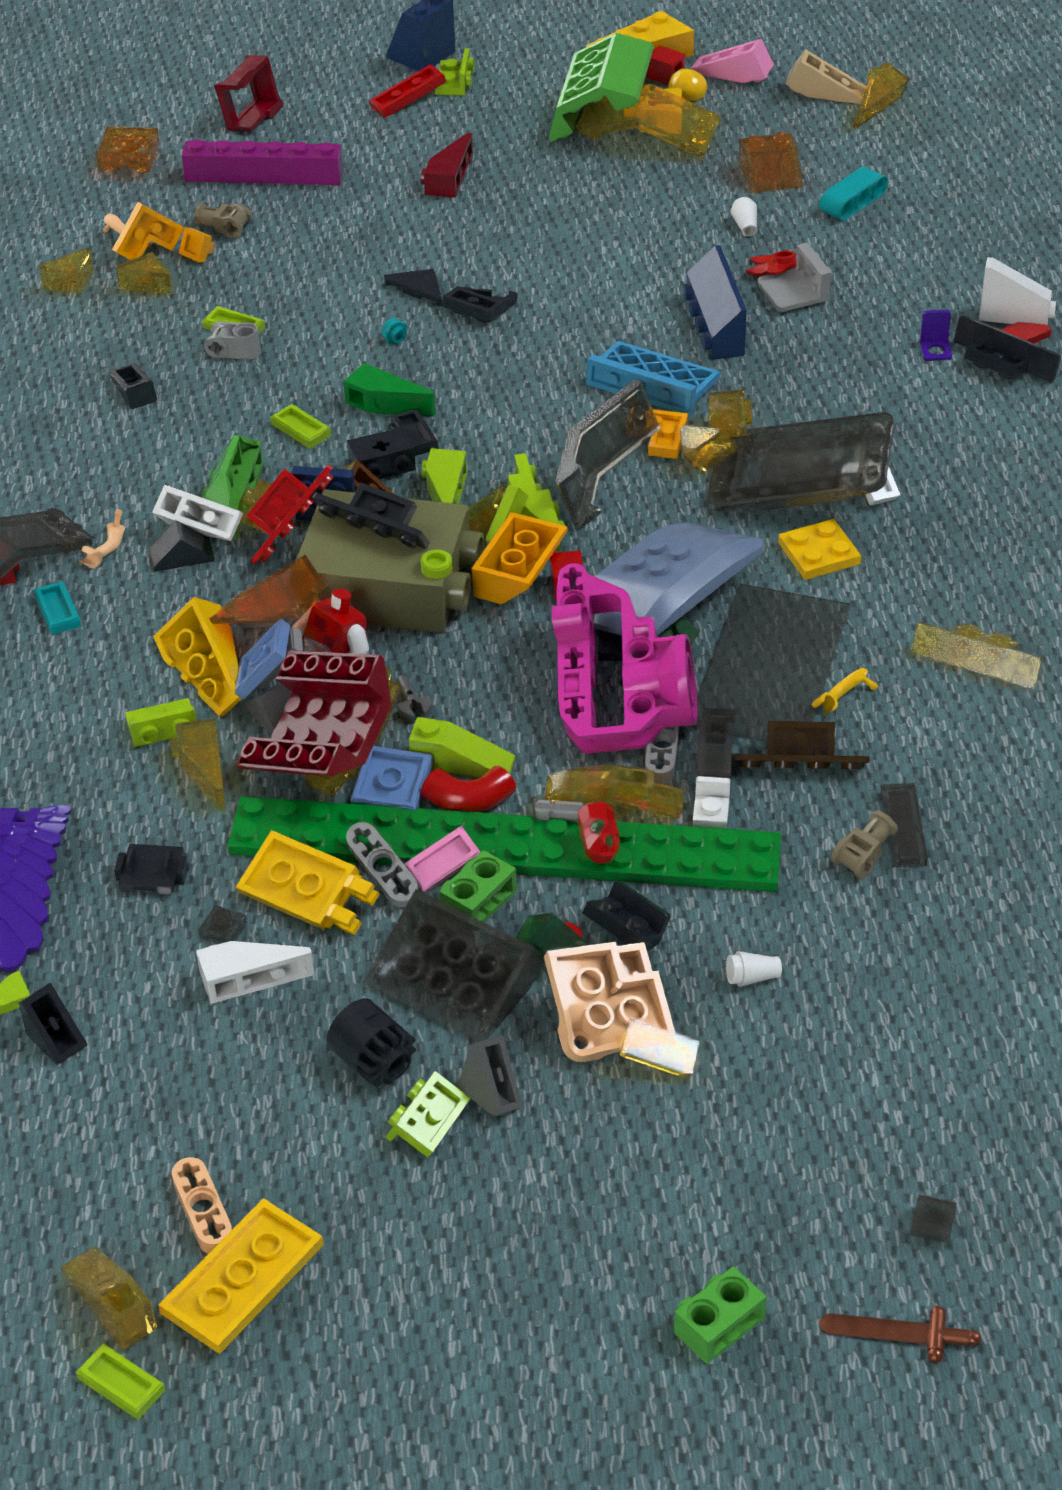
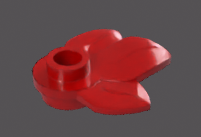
[746,250,797,276]

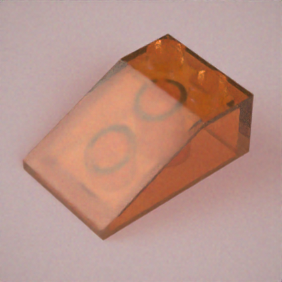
[209,555,327,624]

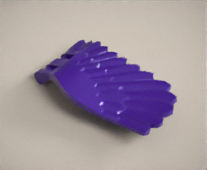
[0,805,72,972]

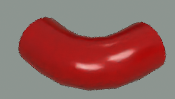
[421,766,516,812]

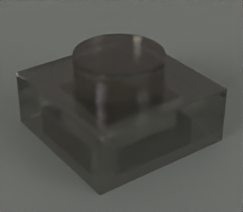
[198,905,247,944]
[910,1195,957,1243]

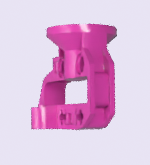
[552,563,698,754]

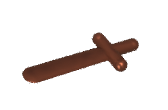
[819,1306,982,1364]

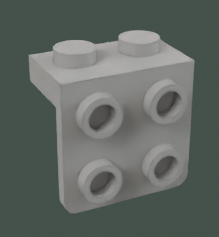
[757,243,833,312]

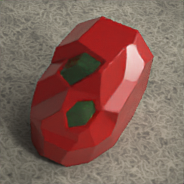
[578,801,620,864]

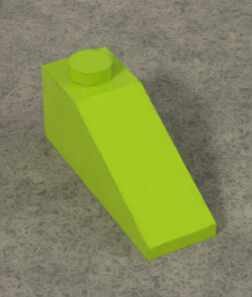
[421,448,467,504]
[409,717,515,778]

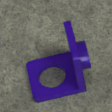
[919,310,952,361]

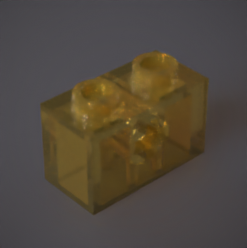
[708,389,752,439]

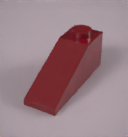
[420,132,473,198]

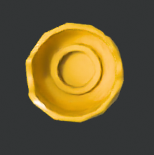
[667,69,708,103]

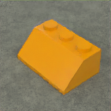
[471,512,568,604]

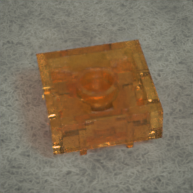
[96,127,160,172]

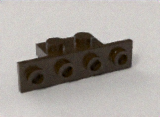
[733,721,870,769]

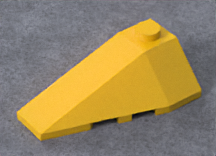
[153,597,242,716]

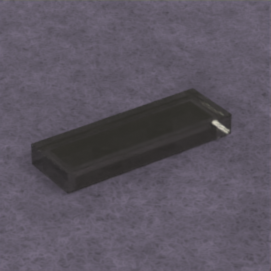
[880,783,928,867]

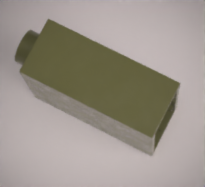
[292,489,484,634]

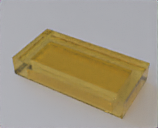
[619,1018,700,1079]

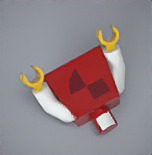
[293,589,369,654]

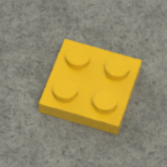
[778,519,861,580]

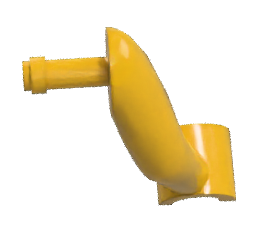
[812,668,878,716]

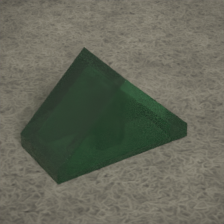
[511,913,589,962]

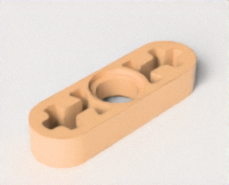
[172,1157,232,1254]

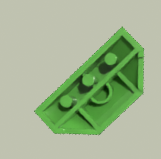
[202,435,264,540]

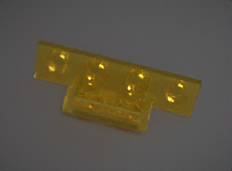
[910,622,1043,689]

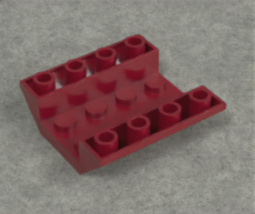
[235,651,392,777]

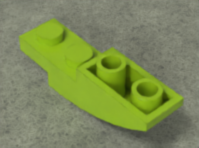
[508,453,566,551]

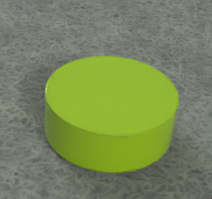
[420,550,453,579]

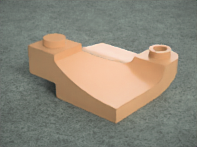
[544,942,677,1062]

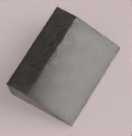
[363,889,545,1042]

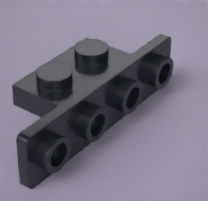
[953,315,1061,382]
[312,483,430,549]

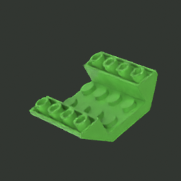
[549,33,654,142]

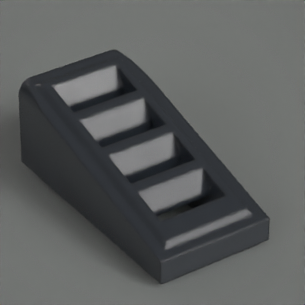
[109,363,157,409]

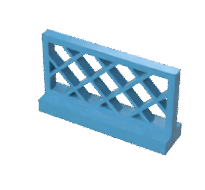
[586,341,720,416]

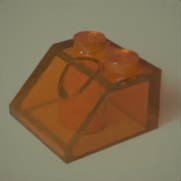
[739,132,803,194]

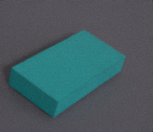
[33,581,82,635]

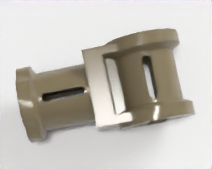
[194,203,252,238]
[831,810,898,880]

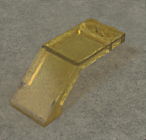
[574,84,722,159]

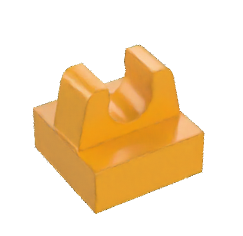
[179,227,215,262]

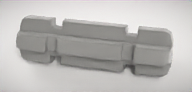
[535,800,590,822]

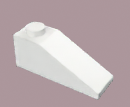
[152,485,243,541]
[196,941,314,1004]

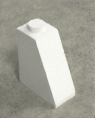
[979,257,1056,325]

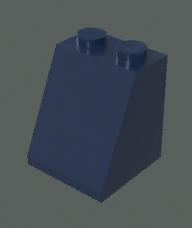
[386,0,456,71]

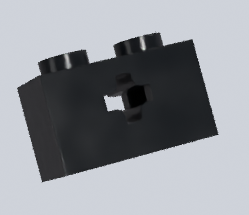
[347,427,416,479]

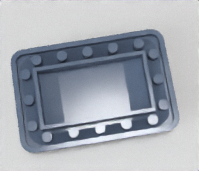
[594,522,765,636]

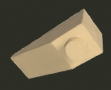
[785,49,869,104]

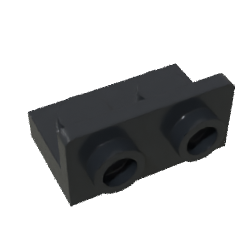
[582,881,671,948]

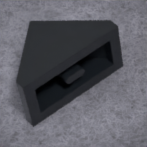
[149,520,215,572]
[18,983,88,1065]

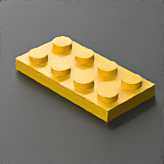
[158,1198,324,1354]

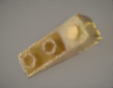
[61,1246,157,1350]

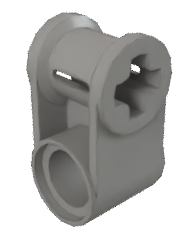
[204,321,261,360]

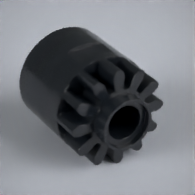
[327,998,416,1088]

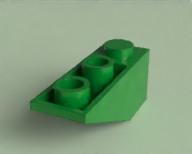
[344,363,436,416]

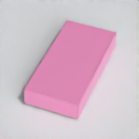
[404,826,480,894]

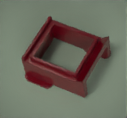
[214,55,283,132]

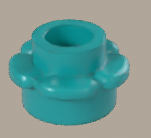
[381,318,408,344]

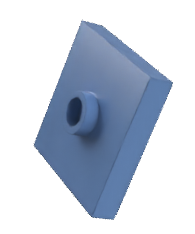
[235,618,290,700]
[350,746,434,810]

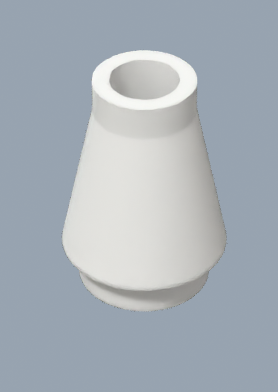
[731,197,758,237]
[726,951,782,987]

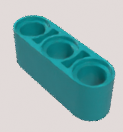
[819,166,888,221]

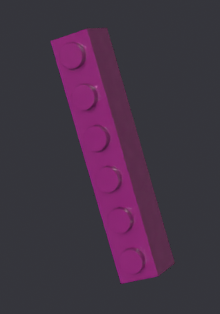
[181,140,343,185]

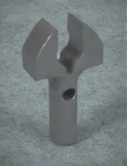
[396,675,432,724]

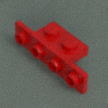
[246,464,334,564]

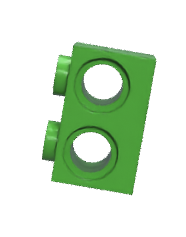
[439,850,517,933]
[674,1266,767,1364]

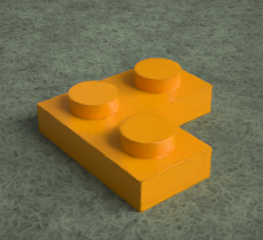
[112,202,185,264]
[625,407,688,459]

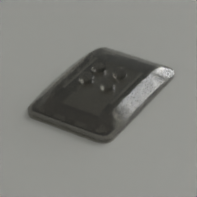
[707,412,895,511]

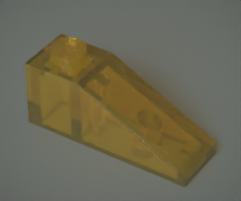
[852,61,909,129]
[170,718,226,812]

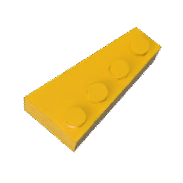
[586,11,694,58]

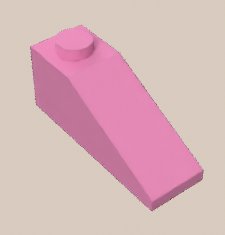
[690,38,774,83]

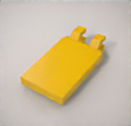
[236,830,380,935]

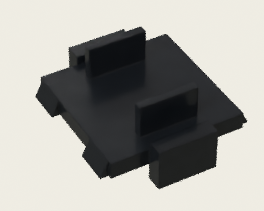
[114,844,188,895]

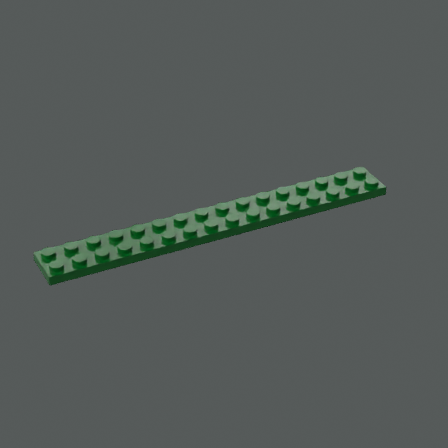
[227,797,781,892]

